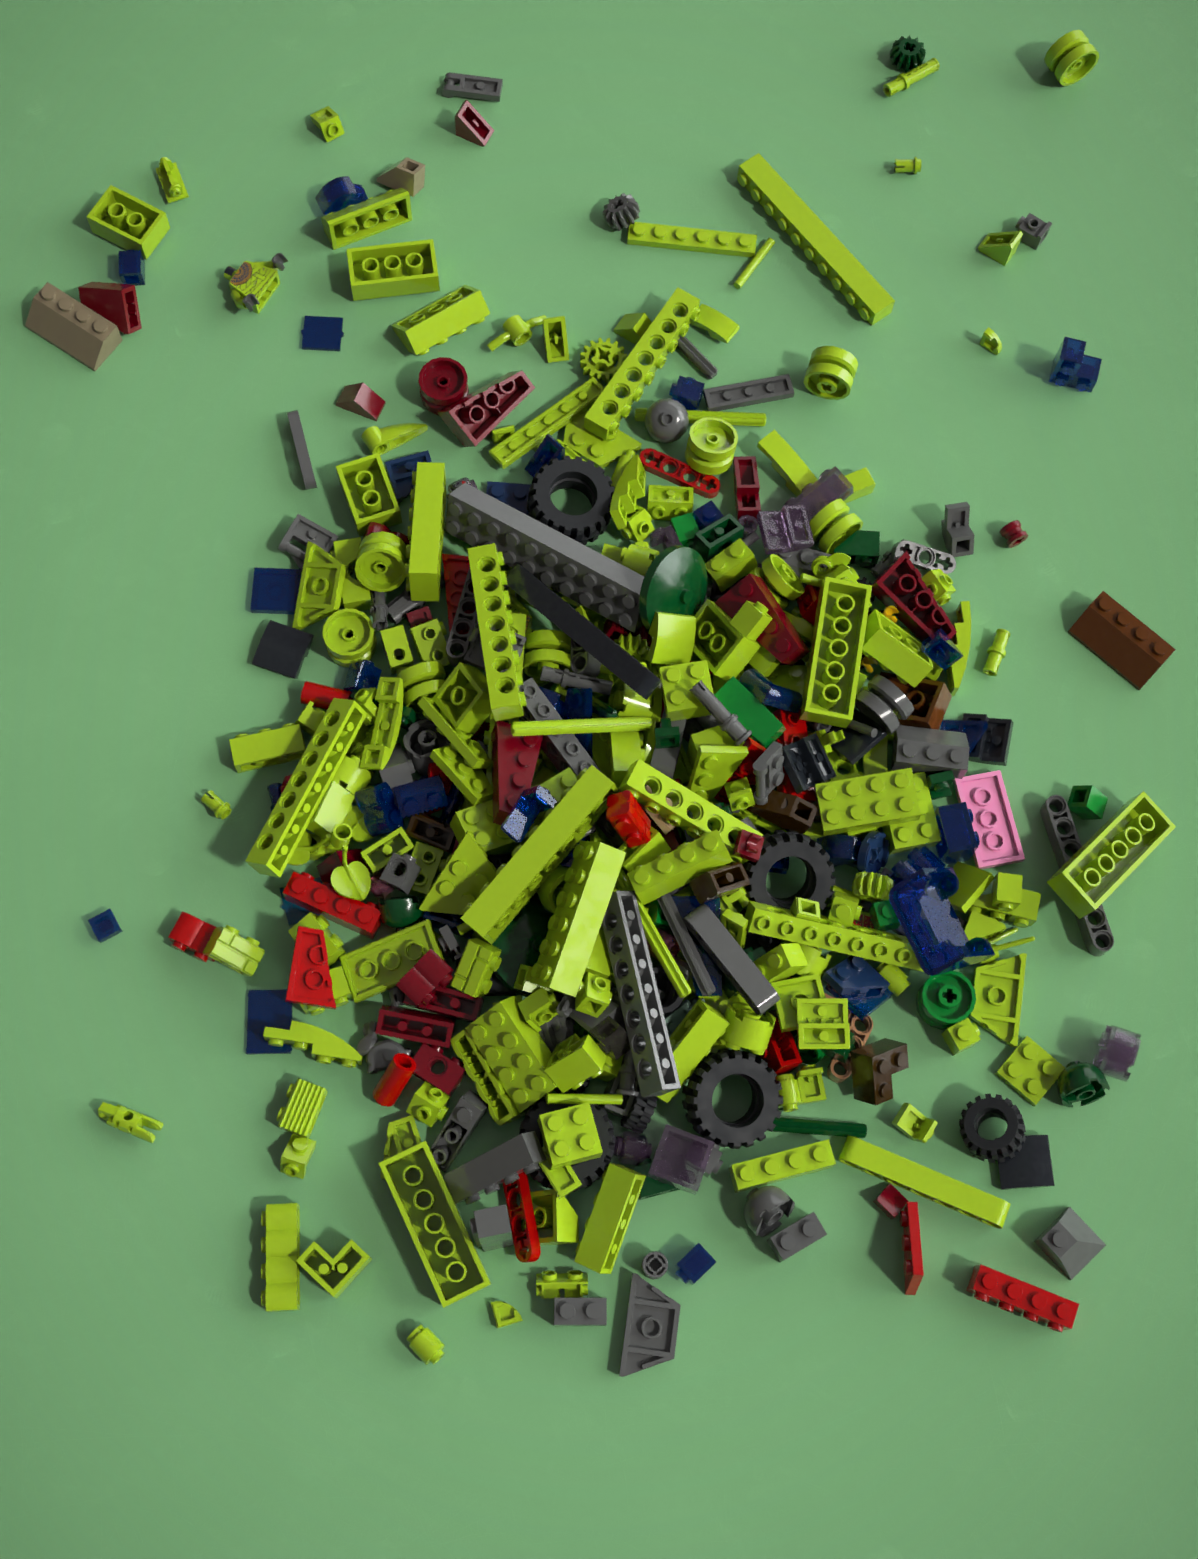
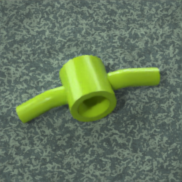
[487,315,547,352]

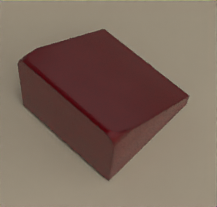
[873,1183,908,1220]

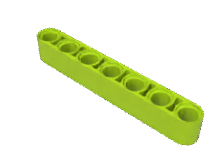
[838,1136,1011,1229]

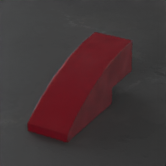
[733,456,761,523]

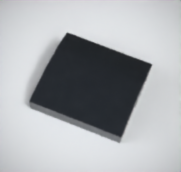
[252,620,314,679]
[826,709,887,765]
[960,713,1013,766]
[782,733,837,794]
[995,1135,1055,1190]

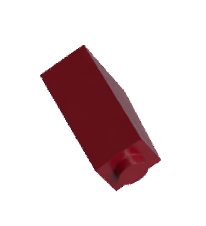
[78,282,142,334]

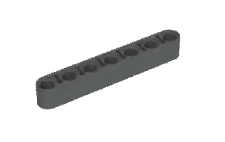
[1040,795,1114,956]

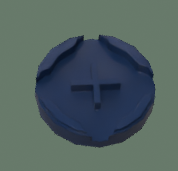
[857,831,890,874]

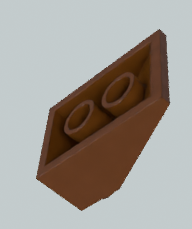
[880,671,952,730]

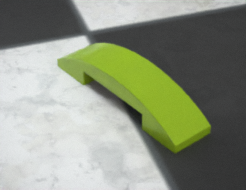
[360,677,404,770]

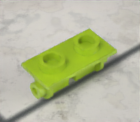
[155,157,189,204]
[536,1270,588,1299]

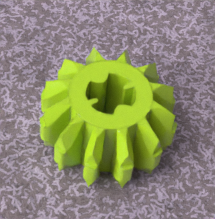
[614,632,650,665]
[852,871,894,903]

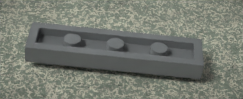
[703,374,794,411]

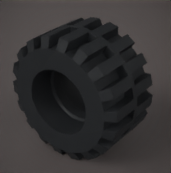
[959,1094,1026,1163]

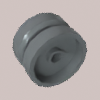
[855,675,914,735]

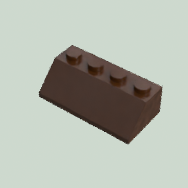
[1068,591,1176,690]

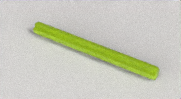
[635,408,766,426]
[511,716,652,736]
[616,867,691,998]

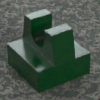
[655,718,680,749]

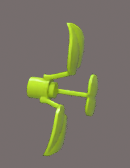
[288,803,378,901]

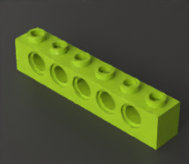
[618,759,763,864]

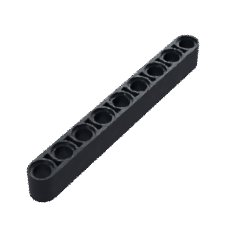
[506,562,662,700]

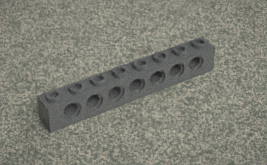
[519,678,624,849]
[602,891,681,1098]

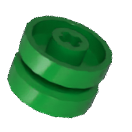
[916,970,976,1030]

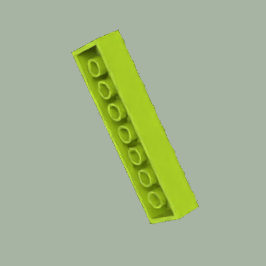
[461,765,619,945]

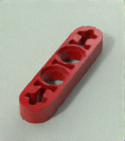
[640,448,720,499]
[503,1172,541,1263]

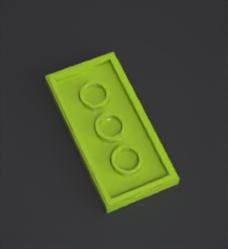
[339,919,445,1003]

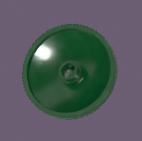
[639,545,707,632]
[487,899,554,997]

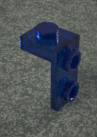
[501,785,557,843]

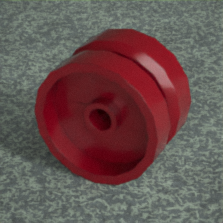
[418,357,469,415]

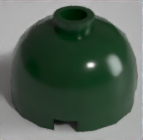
[377,896,426,932]
[1057,1061,1110,1107]

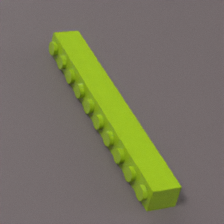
[737,153,895,326]

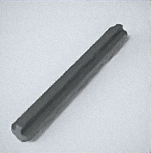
[657,893,716,996]

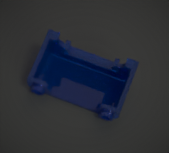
[889,868,995,976]

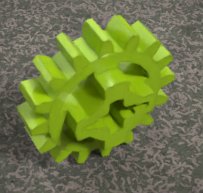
[580,338,627,384]

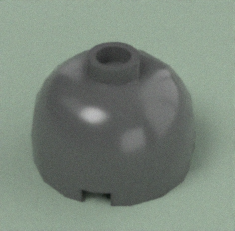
[644,398,689,443]
[743,1186,795,1237]

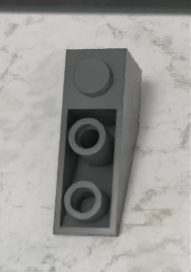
[430,1090,488,1173]

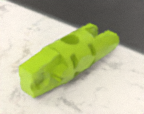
[98,1102,164,1143]

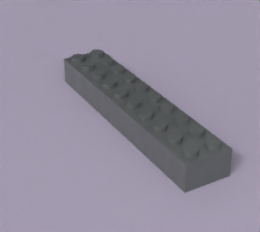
[444,483,644,633]

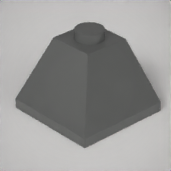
[1034,1207,1106,1280]

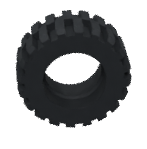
[527,456,615,545]
[742,829,836,910]
[682,1049,783,1149]
[519,1091,615,1192]

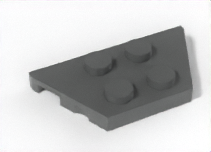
[619,1273,681,1377]

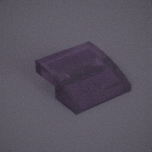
[756,505,814,554]

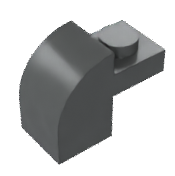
[941,502,975,557]

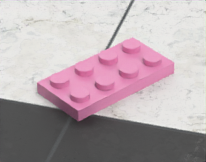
[953,770,1025,869]

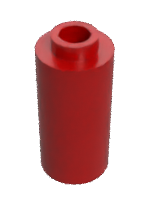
[300,681,353,710]
[372,1053,416,1107]

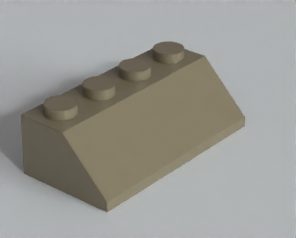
[25,282,122,371]

